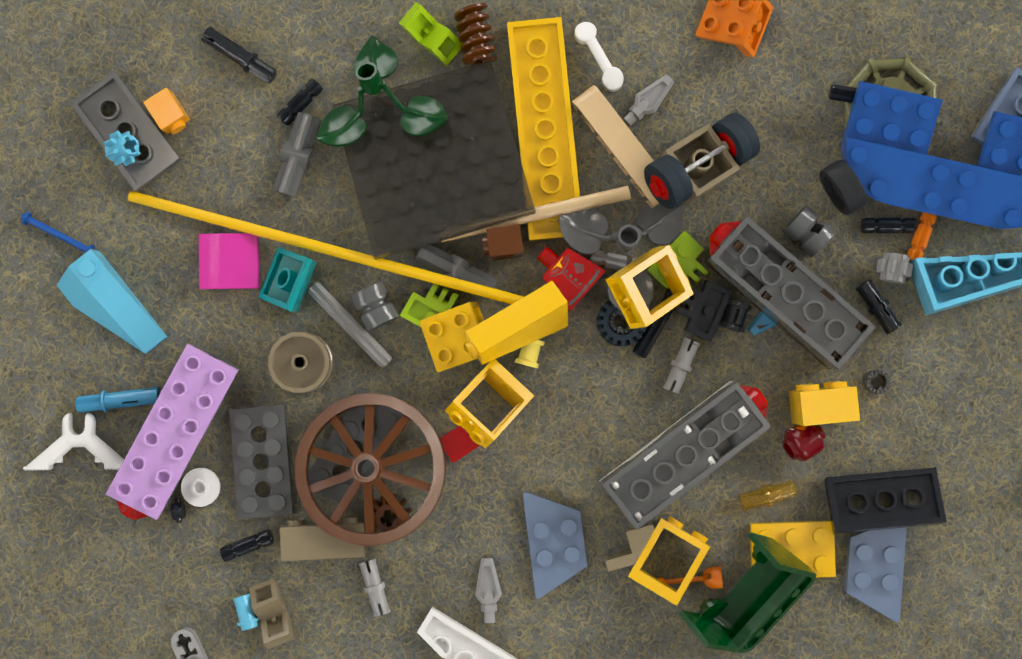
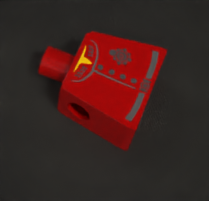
[536,246,605,312]

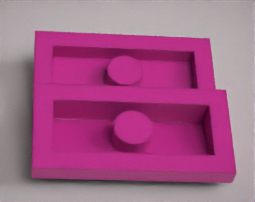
[199,233,260,290]

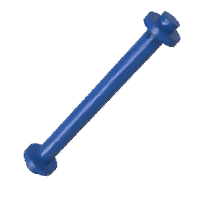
[21,212,95,253]

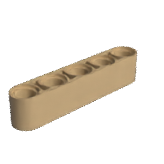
[571,85,659,208]

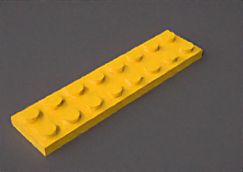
[507,17,580,241]

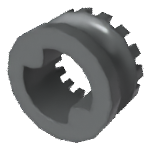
[863,369,891,394]

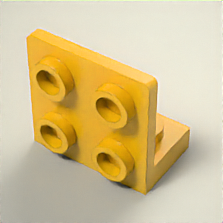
[420,301,484,372]

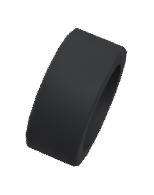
[819,160,867,215]

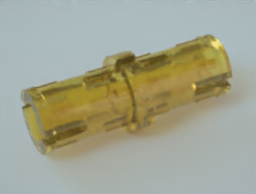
[739,480,797,512]

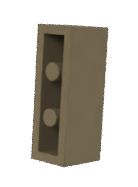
[280,516,368,561]

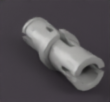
[663,337,700,395]
[358,558,391,617]

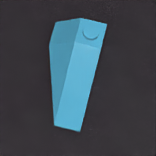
[57,249,167,354]

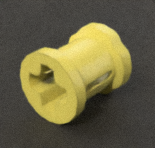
[515,340,545,368]

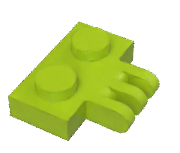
[646,230,709,289]
[400,284,459,327]

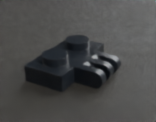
[673,280,732,342]

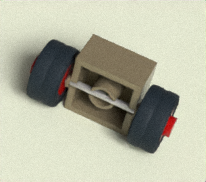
[644,113,760,209]

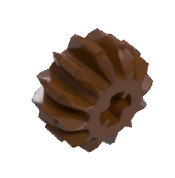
[373,493,413,534]

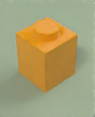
[143,87,190,134]

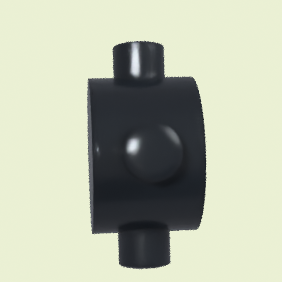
[171,499,186,523]

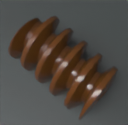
[454,3,497,66]

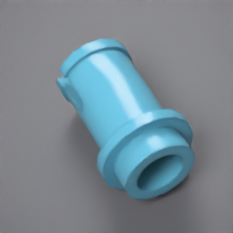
[233,593,259,631]

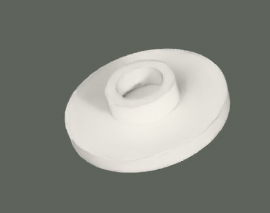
[181,468,220,507]

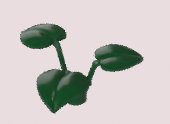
[316,36,448,147]

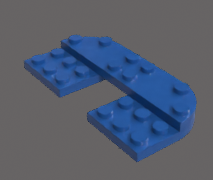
[841,81,1022,229]

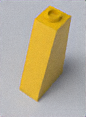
[464,281,568,365]

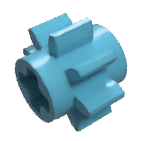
[103,131,140,166]

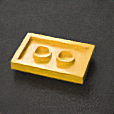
[749,521,836,578]

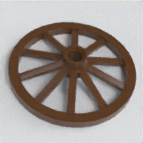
[295,393,446,546]

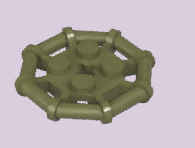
[843,56,941,128]

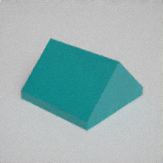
[258,247,318,313]

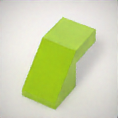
[399,2,463,66]

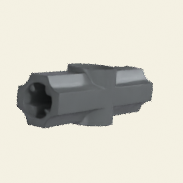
[273,112,322,198]
[414,242,499,301]

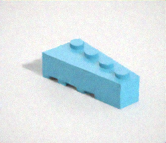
[910,252,1022,316]

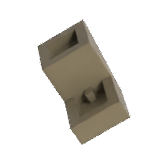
[603,521,654,572]
[249,578,294,649]

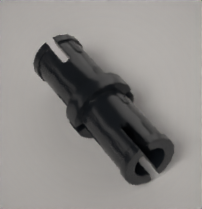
[856,279,902,334]

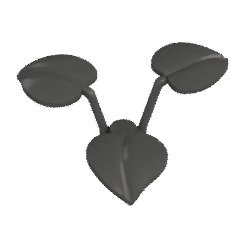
[559,203,685,311]

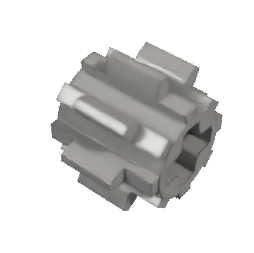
[876,252,913,284]

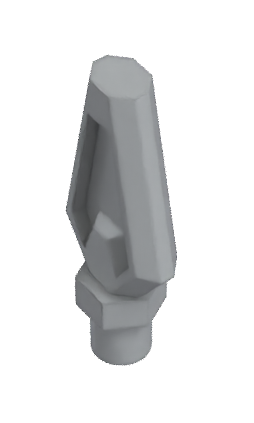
[623,75,674,127]
[475,558,502,623]

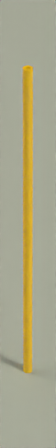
[128,191,524,304]

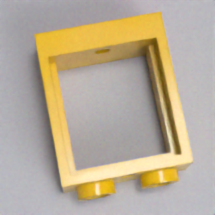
[606,245,694,329]
[445,359,534,449]
[628,516,711,606]

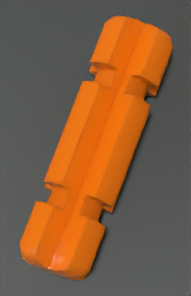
[907,212,937,262]

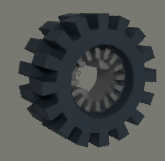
[596,300,646,346]

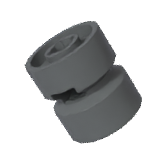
[782,205,836,257]
[351,282,400,332]

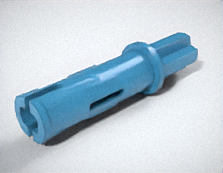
[75,386,160,412]

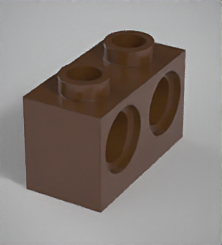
[482,224,524,261]

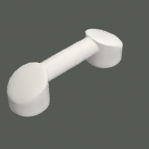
[574,22,624,92]

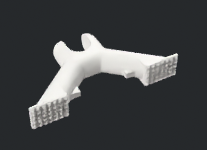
[23,413,124,471]

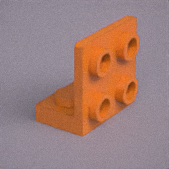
[696,0,774,58]

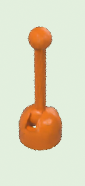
[658,566,723,589]

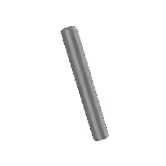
[308,282,392,367]

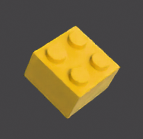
[789,381,860,426]

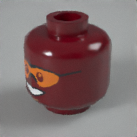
[782,425,826,462]

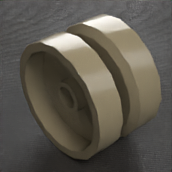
[268,332,334,393]

